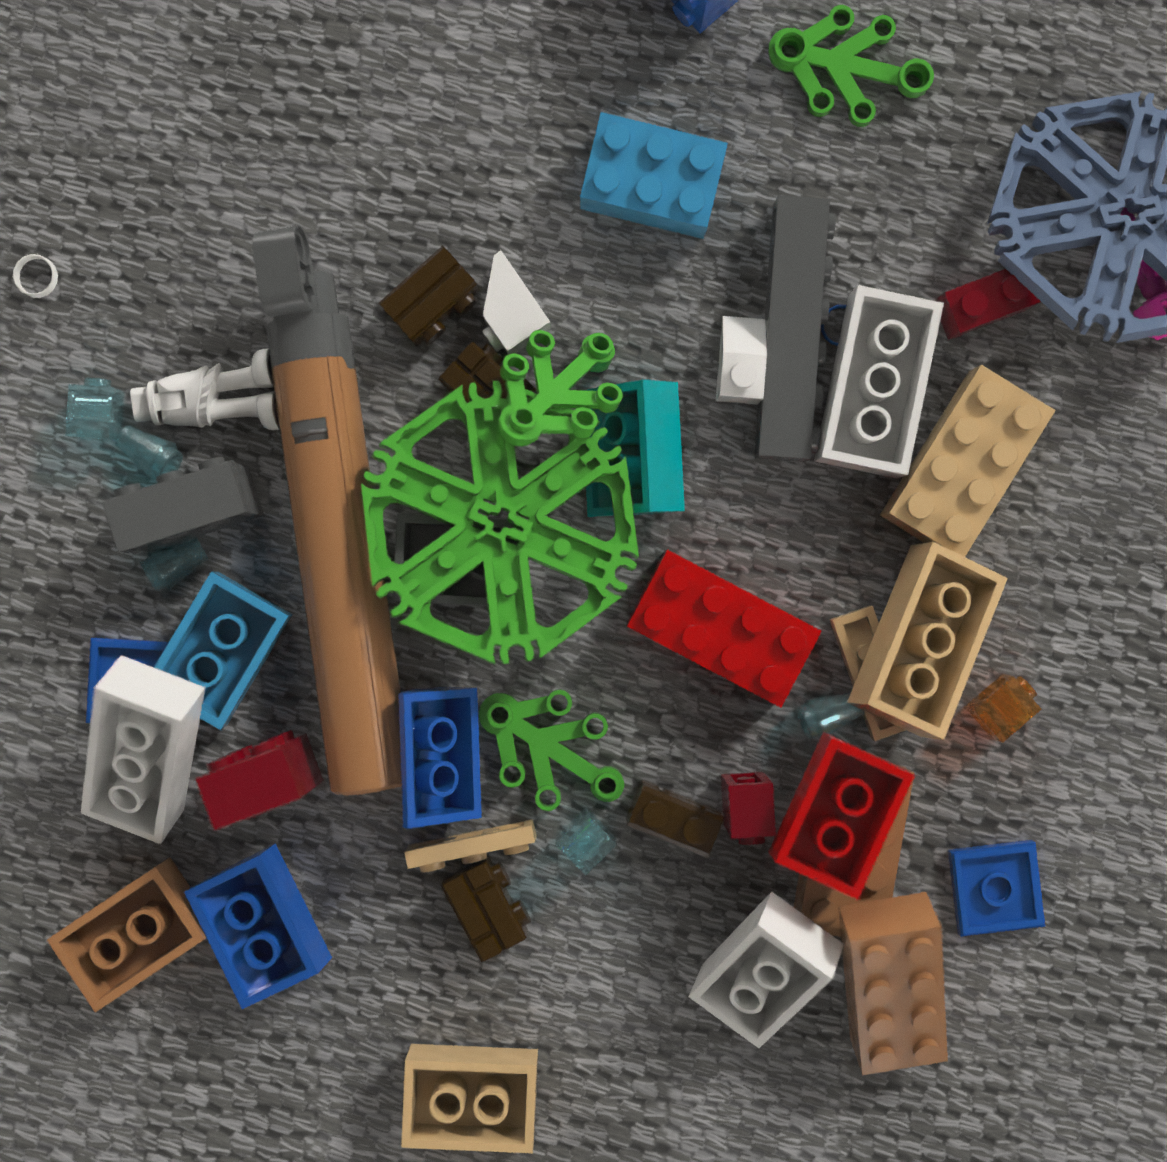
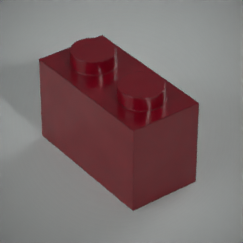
[934,269,1041,340]
[721,772,776,845]

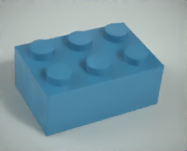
[580,112,728,239]
[154,572,293,730]

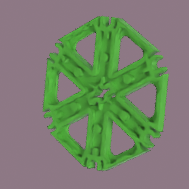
[361,380,639,665]

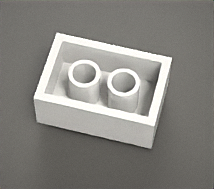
[688,892,844,1048]

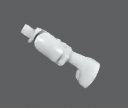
[130,348,280,430]

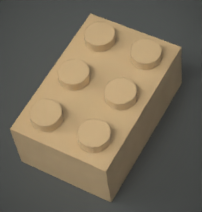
[401,1044,538,1153]

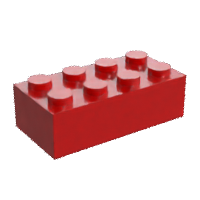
[626,549,822,708]

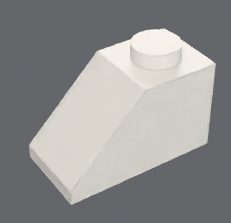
[482,251,551,355]
[716,316,767,405]

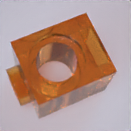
[964,674,1042,743]

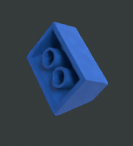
[399,687,482,829]
[184,843,332,1009]

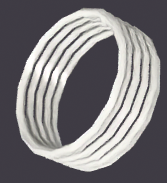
[13,254,58,298]

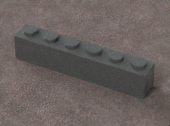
[754,195,836,462]

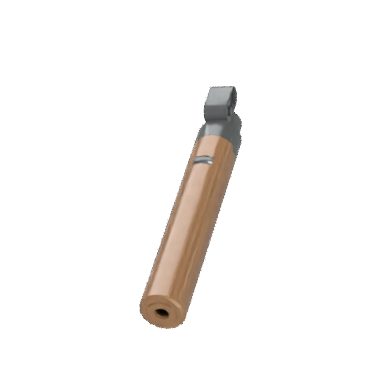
[252,225,402,795]

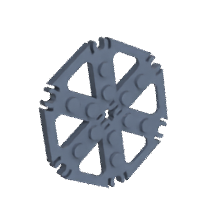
[987,91,1167,343]

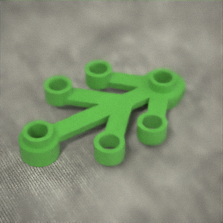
[768,5,934,127]
[499,330,623,447]
[479,689,624,811]

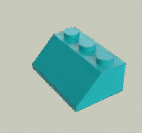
[583,379,685,517]

